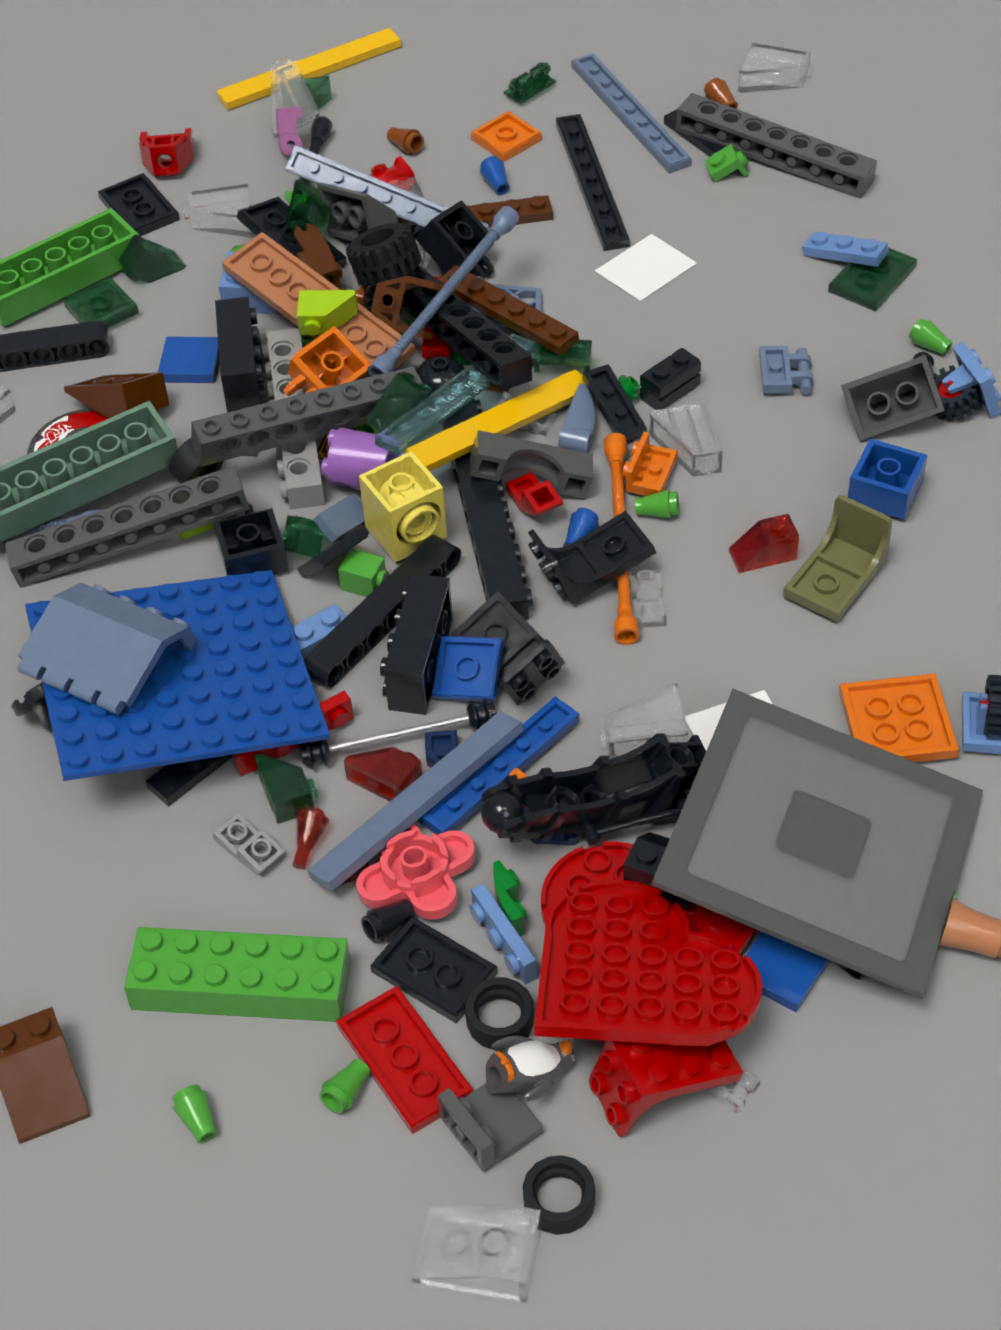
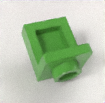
[705,144,749,182]

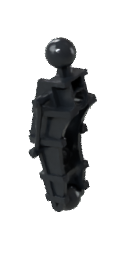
[481,733,706,845]

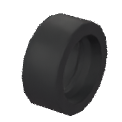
[465,977,534,1049]
[523,1155,596,1235]

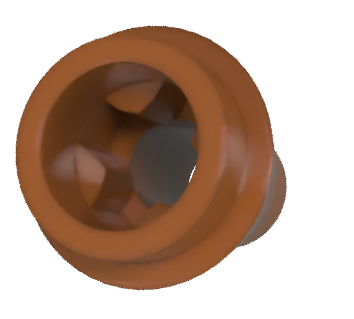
[704,78,738,109]
[387,127,424,155]

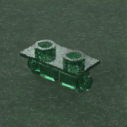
[503,62,556,104]

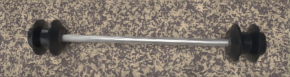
[299,697,497,770]

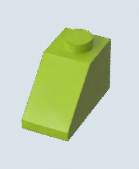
[297,290,358,336]

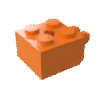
[283,326,370,396]

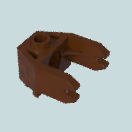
[294,223,343,290]
[371,276,444,340]

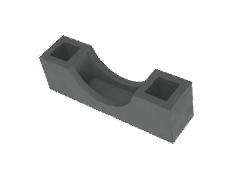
[470,430,594,499]

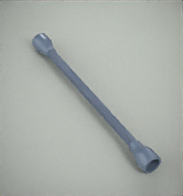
[368,206,520,376]

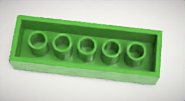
[0,208,144,327]
[124,927,351,1022]

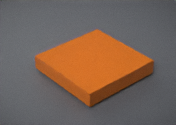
[471,111,542,162]

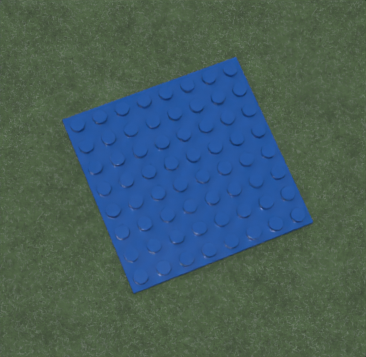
[25,570,330,781]

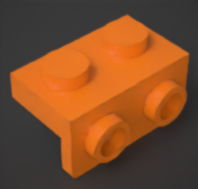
[622,432,678,496]

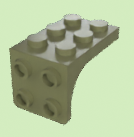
[783,495,892,622]

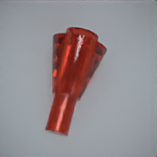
[292,807,329,870]

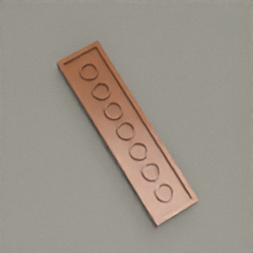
[222,232,416,377]

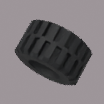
[346,223,422,286]

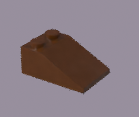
[64,372,170,419]
[0,1007,91,1144]

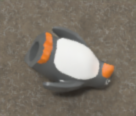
[486,1035,575,1101]

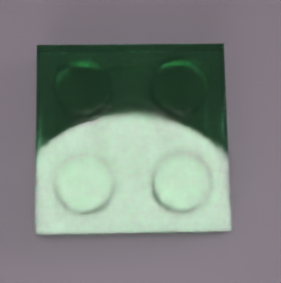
[63,277,139,328]

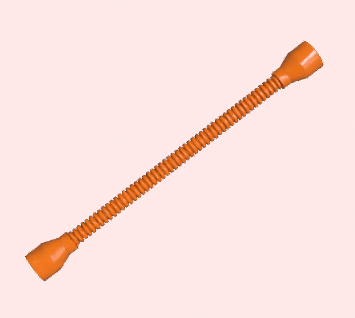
[604,433,639,645]

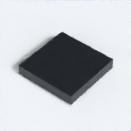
[297,525,369,577]

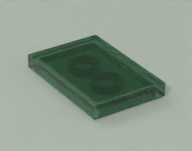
[828,247,917,312]

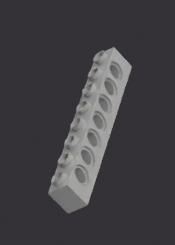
[262,327,325,510]

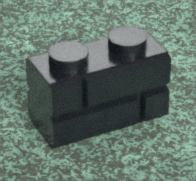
[640,348,701,412]

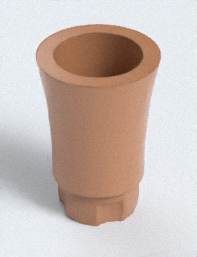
[938,899,1001,959]

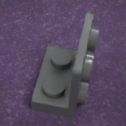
[437,1083,542,1172]

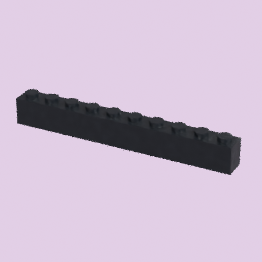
[438,389,533,620]

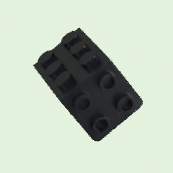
[528,510,657,605]
[451,591,565,705]

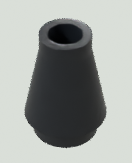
[361,899,415,942]

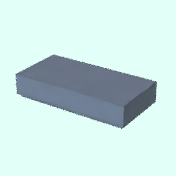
[313,493,365,543]

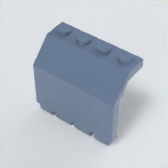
[18,583,197,715]

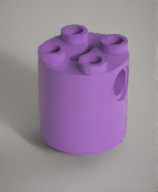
[321,427,405,491]

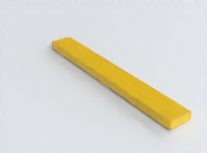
[216,27,401,110]
[405,369,584,472]

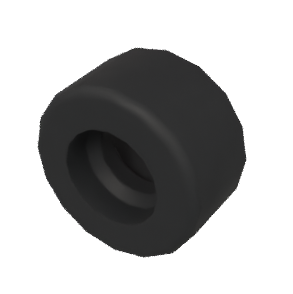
[168,438,224,483]

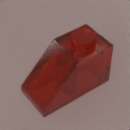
[729,514,799,573]
[344,747,422,802]

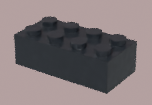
[215,297,267,413]
[380,573,453,715]

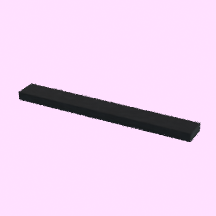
[556,114,630,251]

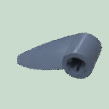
[558,382,595,453]

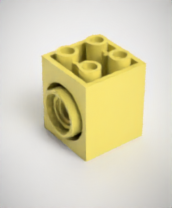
[359,451,447,563]

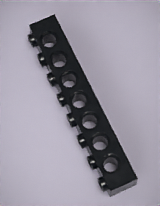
[402,265,534,391]

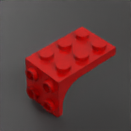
[589,1040,744,1137]

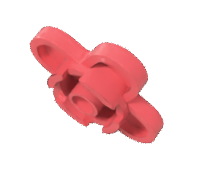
[356,824,476,920]

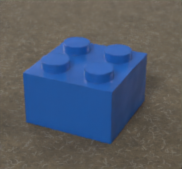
[848,438,928,520]

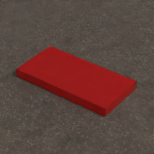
[336,986,474,1134]

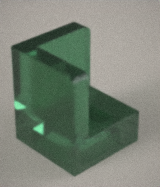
[282,515,325,558]

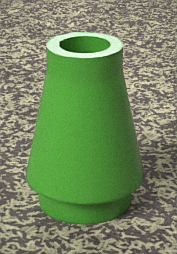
[909,318,953,356]
[635,489,680,519]
[319,1059,370,1113]
[172,1085,218,1143]

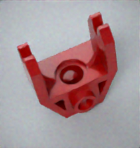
[139,128,194,177]

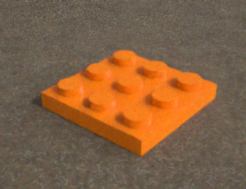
[839,673,959,762]

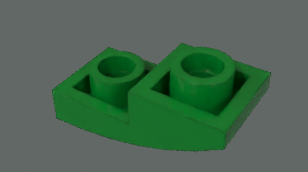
[493,860,527,936]

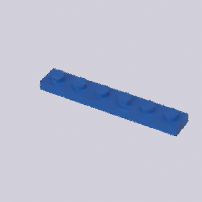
[419,696,579,835]

